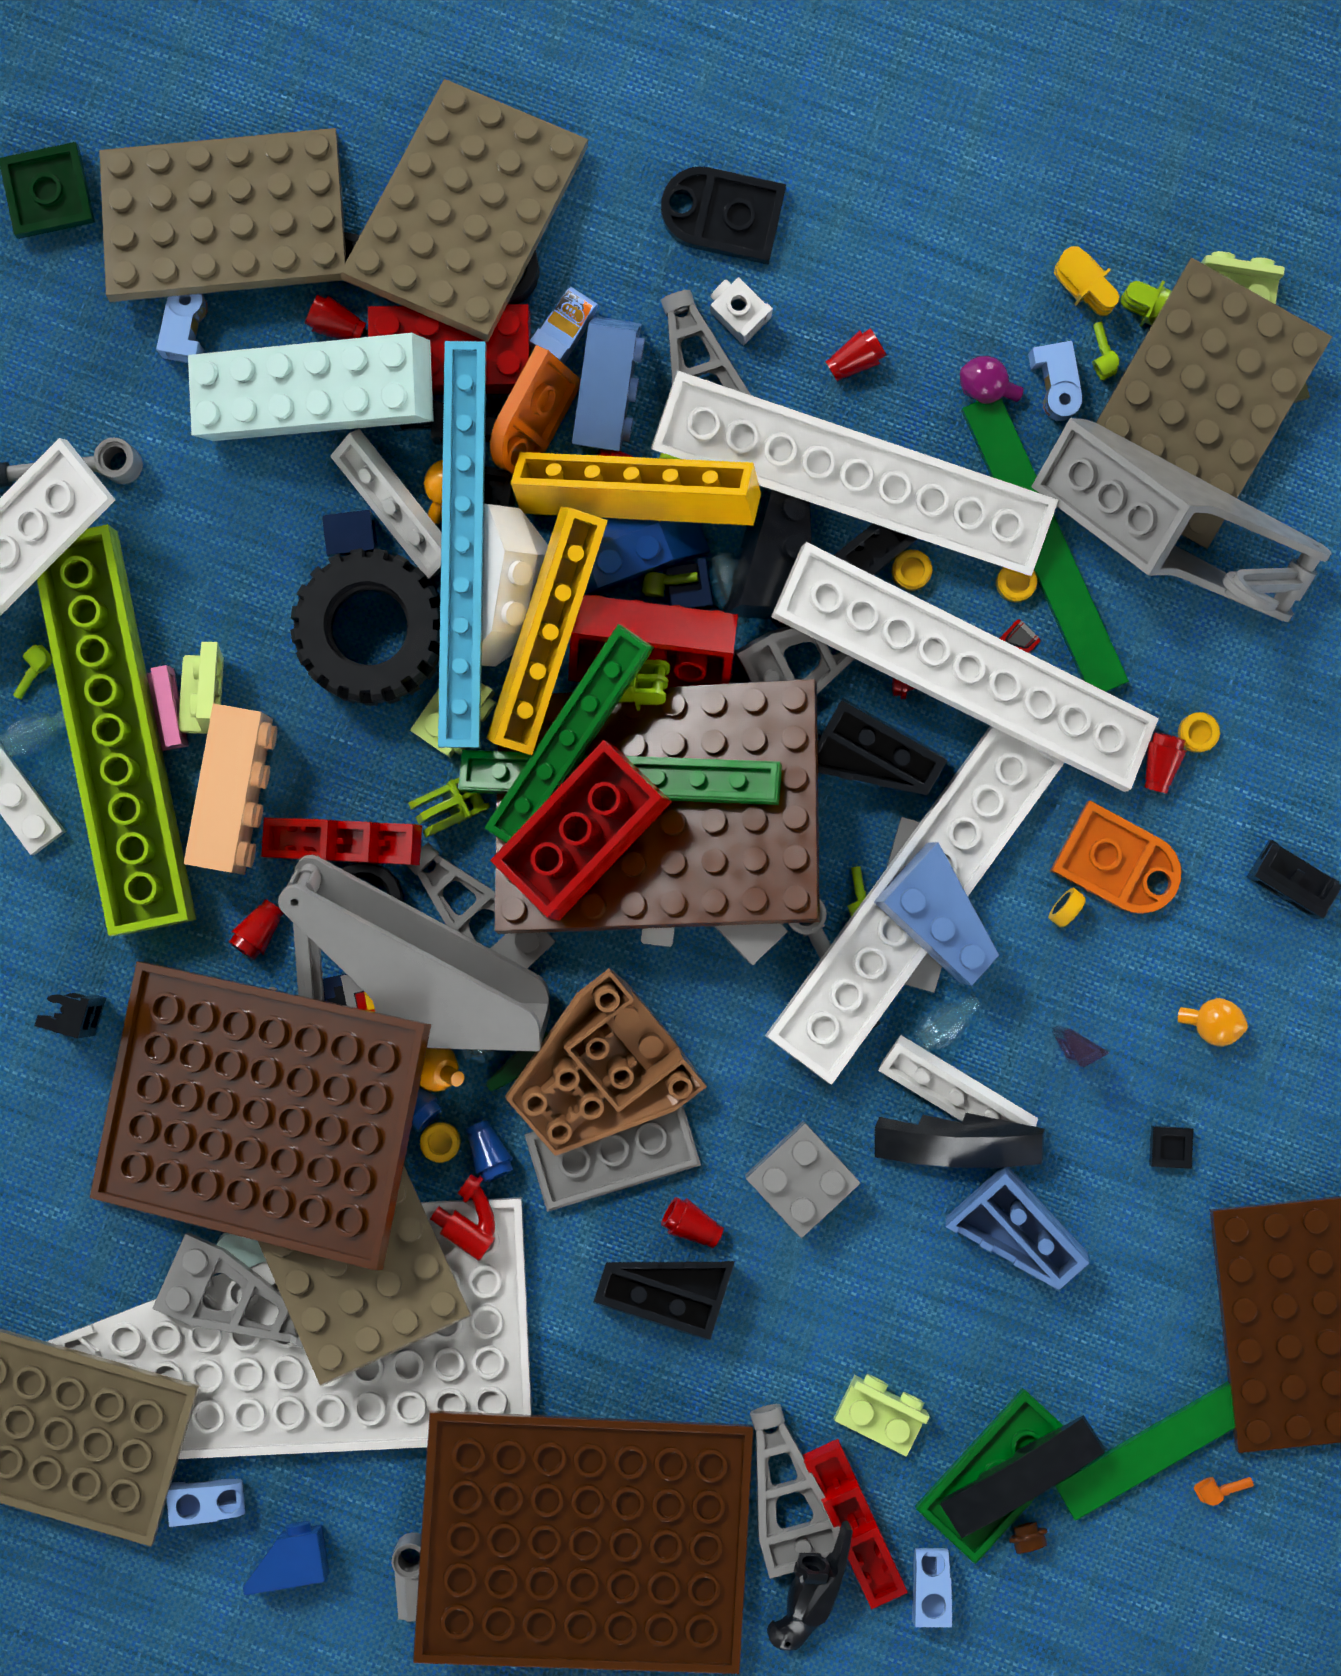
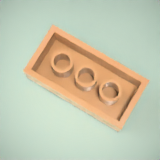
[184,703,277,875]

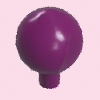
[960,356,1023,404]

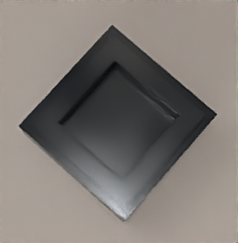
[1149,1126,1194,1169]

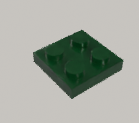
[0,142,95,239]

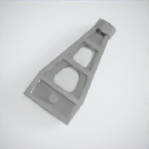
[661,290,751,395]
[734,626,855,694]
[406,842,556,968]
[152,1232,303,1348]
[750,1404,840,1579]

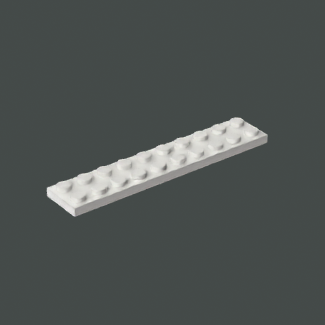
[651,370,1058,576]
[771,542,1159,792]
[765,726,1065,1085]

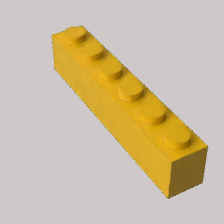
[511,452,761,526]
[486,506,608,755]

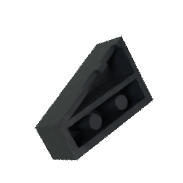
[723,490,812,620]
[818,697,947,795]
[593,1261,735,1341]

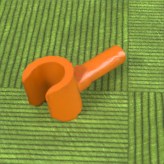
[1193,1477,1254,1506]

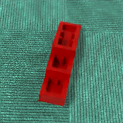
[261,817,422,865]
[803,1439,908,1610]

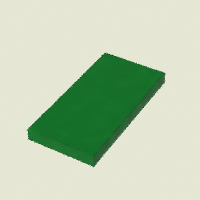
[915,1388,1064,1564]

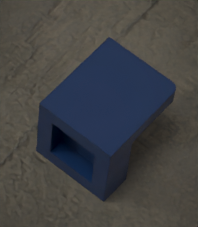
[322,510,378,558]
[666,558,713,610]

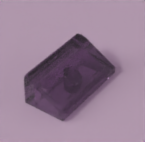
[1052,1026,1109,1068]

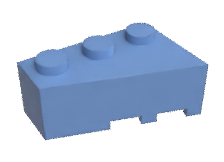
[572,316,645,451]
[874,842,999,986]
[945,1167,1089,1290]

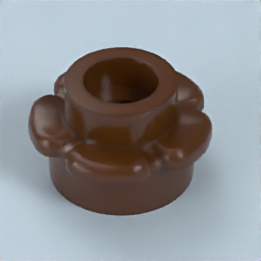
[1009,1521,1048,1554]

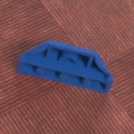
[584,518,710,596]

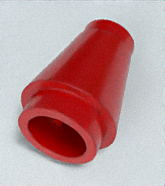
[304,295,367,340]
[825,328,887,382]
[1144,732,1187,793]
[229,899,284,961]
[661,1197,724,1249]

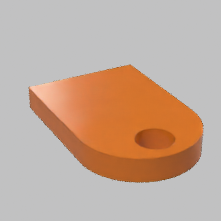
[490,345,581,473]
[1050,800,1181,913]

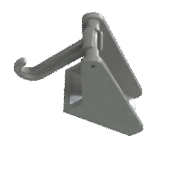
[1031,418,1332,622]
[269,855,550,1051]

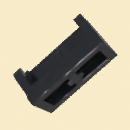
[1246,840,1341,919]
[34,993,107,1039]

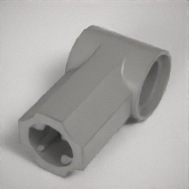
[391,1532,421,1622]

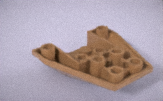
[505,968,707,1156]

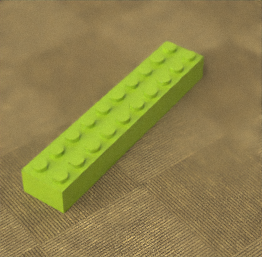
[37,524,197,936]

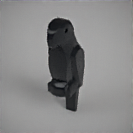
[767,1521,853,1651]

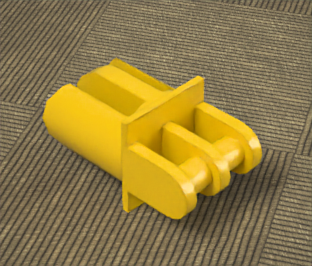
[1054,246,1120,316]

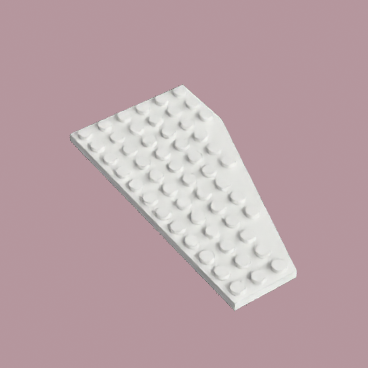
[46,1197,532,1459]

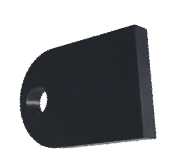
[661,166,786,265]

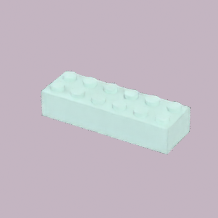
[188,333,434,441]

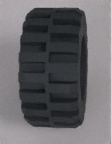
[290,548,440,706]

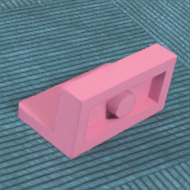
[147,665,189,751]

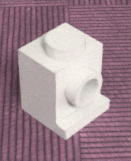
[710,277,773,345]

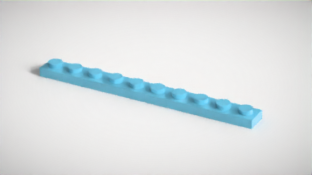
[438,341,487,748]

